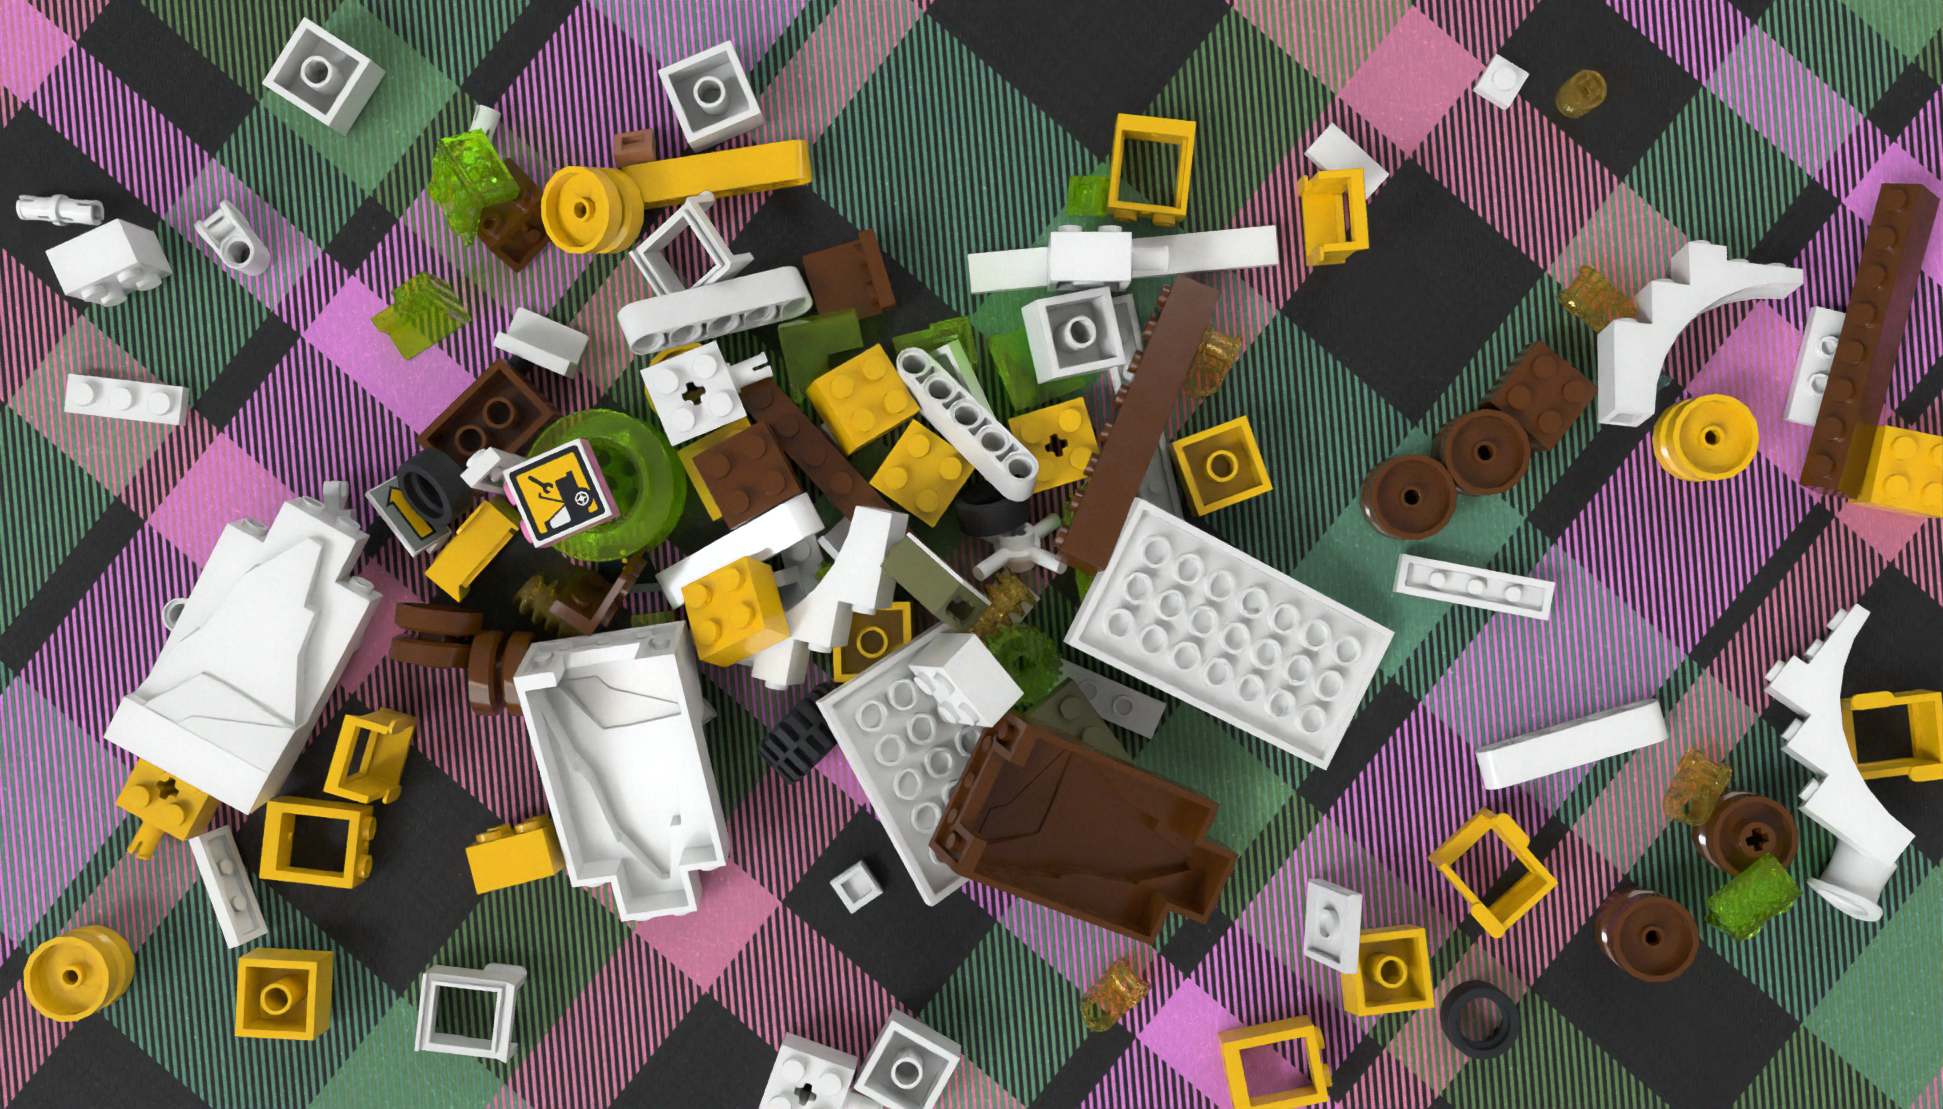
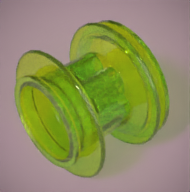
[526,409,687,562]

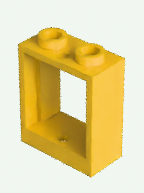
[1105,113,1196,227]
[259,795,377,889]
[1217,1015,1332,1109]

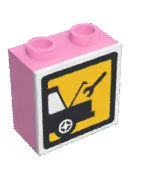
[502,438,621,548]

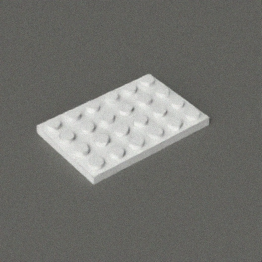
[816,621,984,907]

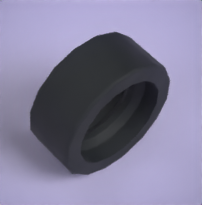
[397,448,474,527]
[953,480,1031,537]
[1440,980,1520,1060]

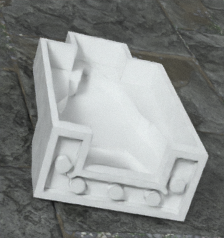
[103,496,384,815]
[513,620,731,922]

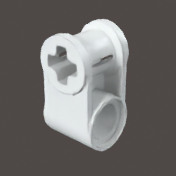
[194,199,271,276]

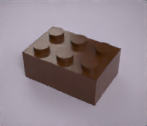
[415,357,565,497]

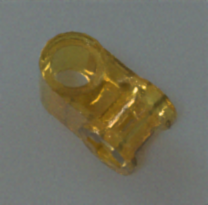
[1556,265,1637,334]
[1183,323,1243,401]
[1662,748,1732,826]
[1079,957,1151,1032]

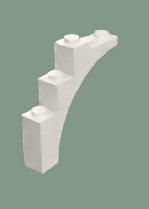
[1597,240,1804,427]
[689,506,909,691]
[1764,603,1915,869]

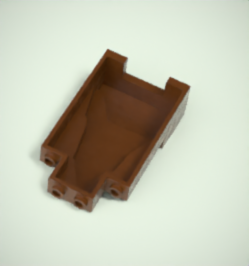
[928,708,1239,946]

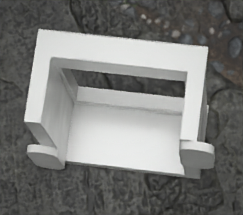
[629,191,754,296]
[414,963,527,1063]

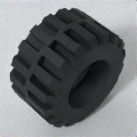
[756,682,838,785]

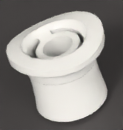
[1807,839,1897,921]

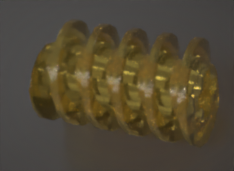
[966,567,1037,649]
[511,569,587,639]

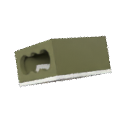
[880,532,992,633]

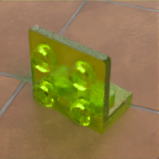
[428,128,520,247]
[986,327,1085,414]
[1704,853,1803,942]

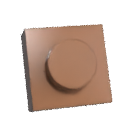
[613,128,656,168]

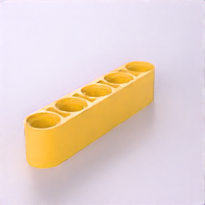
[620,140,813,210]

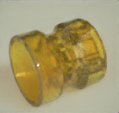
[1556,70,1607,118]

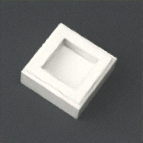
[830,859,884,914]

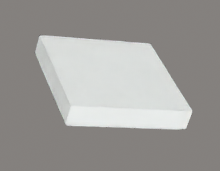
[1303,879,1363,974]

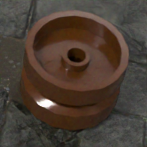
[1430,409,1531,497]
[1359,454,1457,540]
[390,602,485,669]
[468,630,542,716]
[1692,789,1798,881]
[1595,886,1699,982]

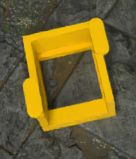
[1297,168,1369,266]
[424,495,523,603]
[1840,689,1943,782]
[323,707,418,804]
[1427,807,1558,938]

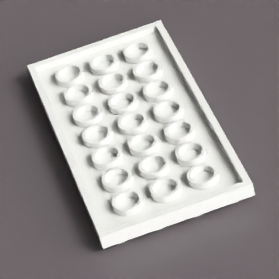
[1063,497,1395,770]

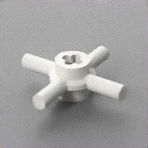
[972,513,1067,581]

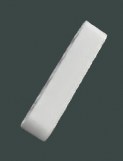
[617,266,813,355]
[896,347,1039,502]
[655,492,825,610]
[1475,699,1669,790]

